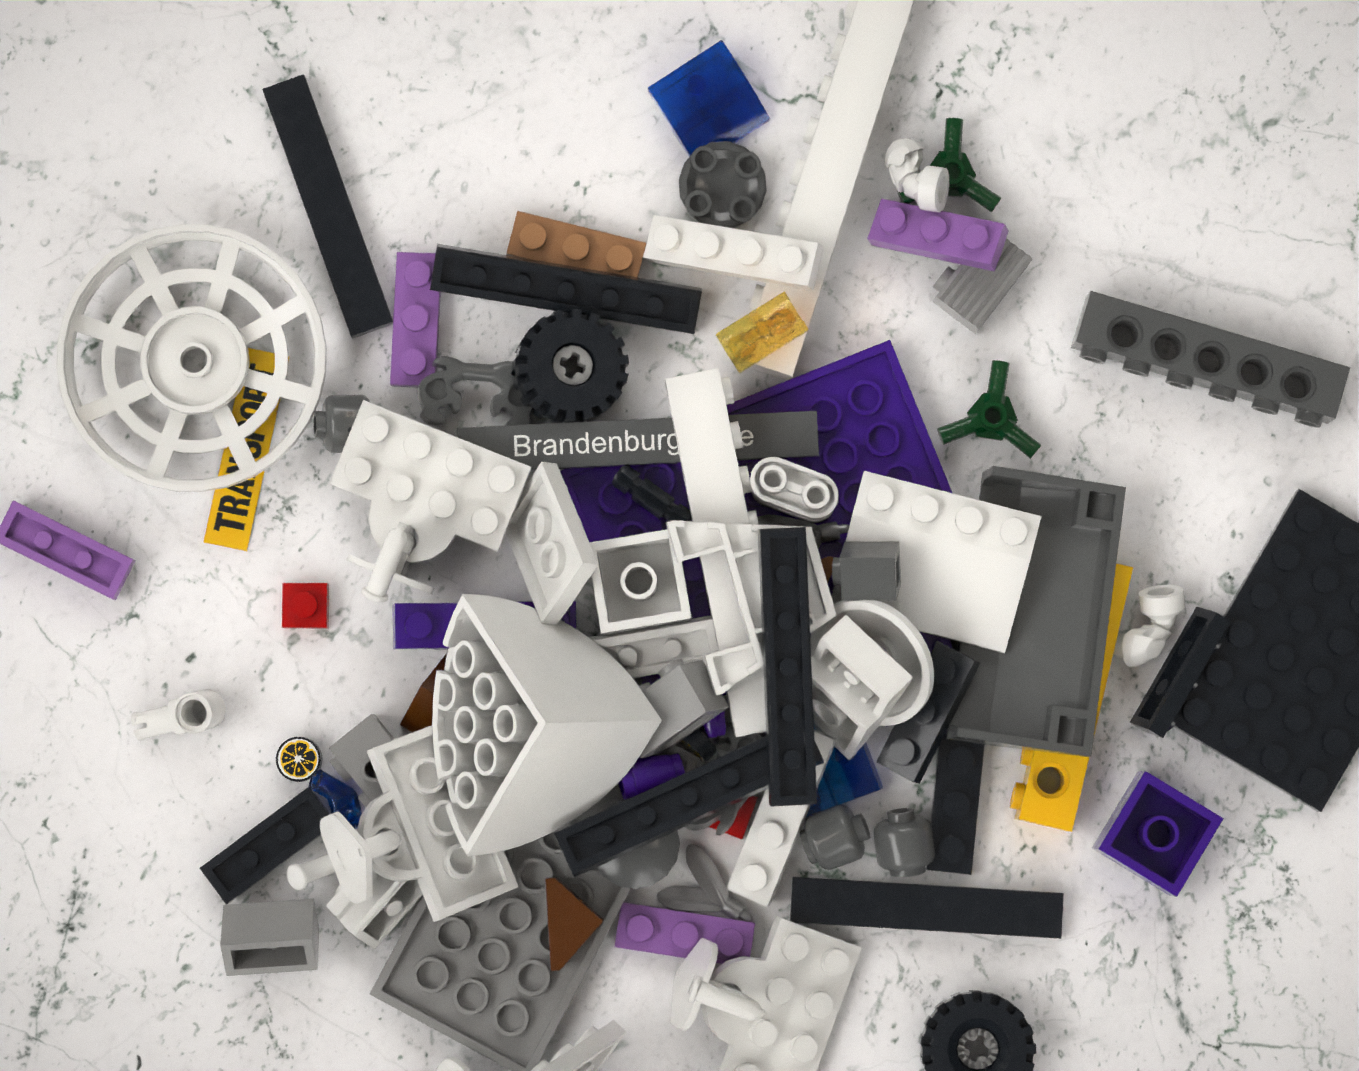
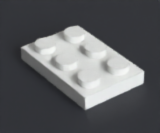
[506,462,598,625]

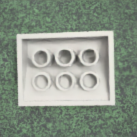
[832,471,1041,654]

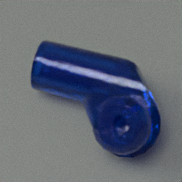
[309,769,362,829]

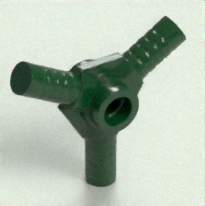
[897,118,1001,212]
[937,360,1041,459]

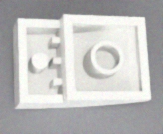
[811,615,913,760]

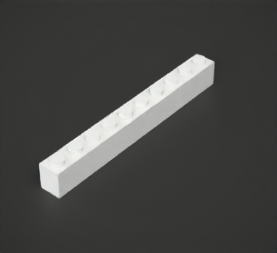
[735,0,914,380]

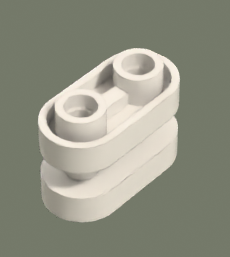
[750,457,839,523]

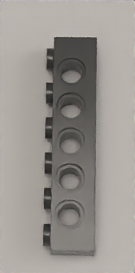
[1071,291,1350,428]

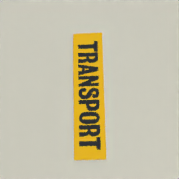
[203,348,290,551]

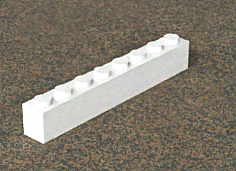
[665,368,766,737]

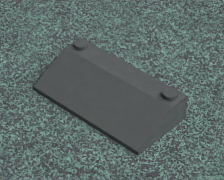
[946,466,1126,757]

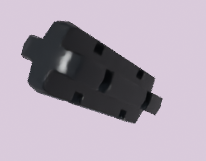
[612,465,692,524]

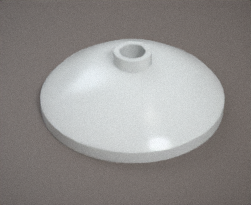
[810,600,934,726]

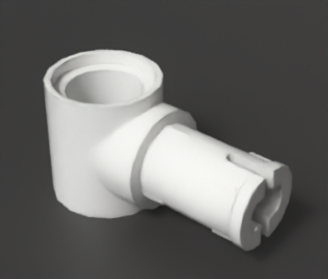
[131,689,226,741]

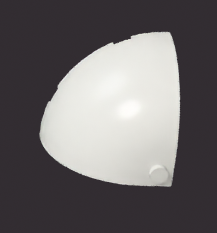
[432,594,662,856]

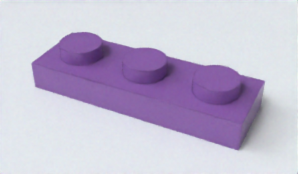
[867,199,1009,272]
[390,252,441,387]
[0,500,136,600]
[614,902,755,964]

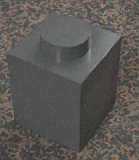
[832,542,901,601]

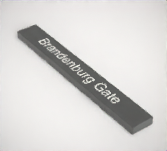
[457,411,819,470]

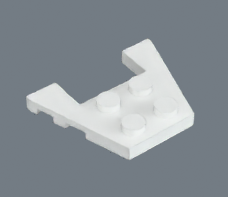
[666,520,836,695]

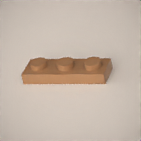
[506,211,646,277]

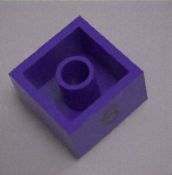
[1092,771,1224,897]

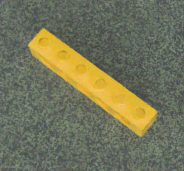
[1010,563,1133,832]

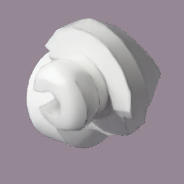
[885,138,949,212]
[1114,585,1185,667]

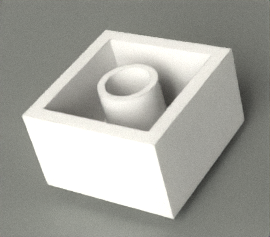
[590,529,692,636]

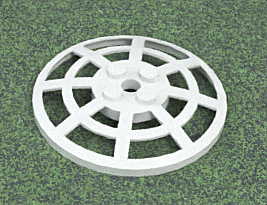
[57,224,327,492]

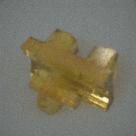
[715,291,809,374]

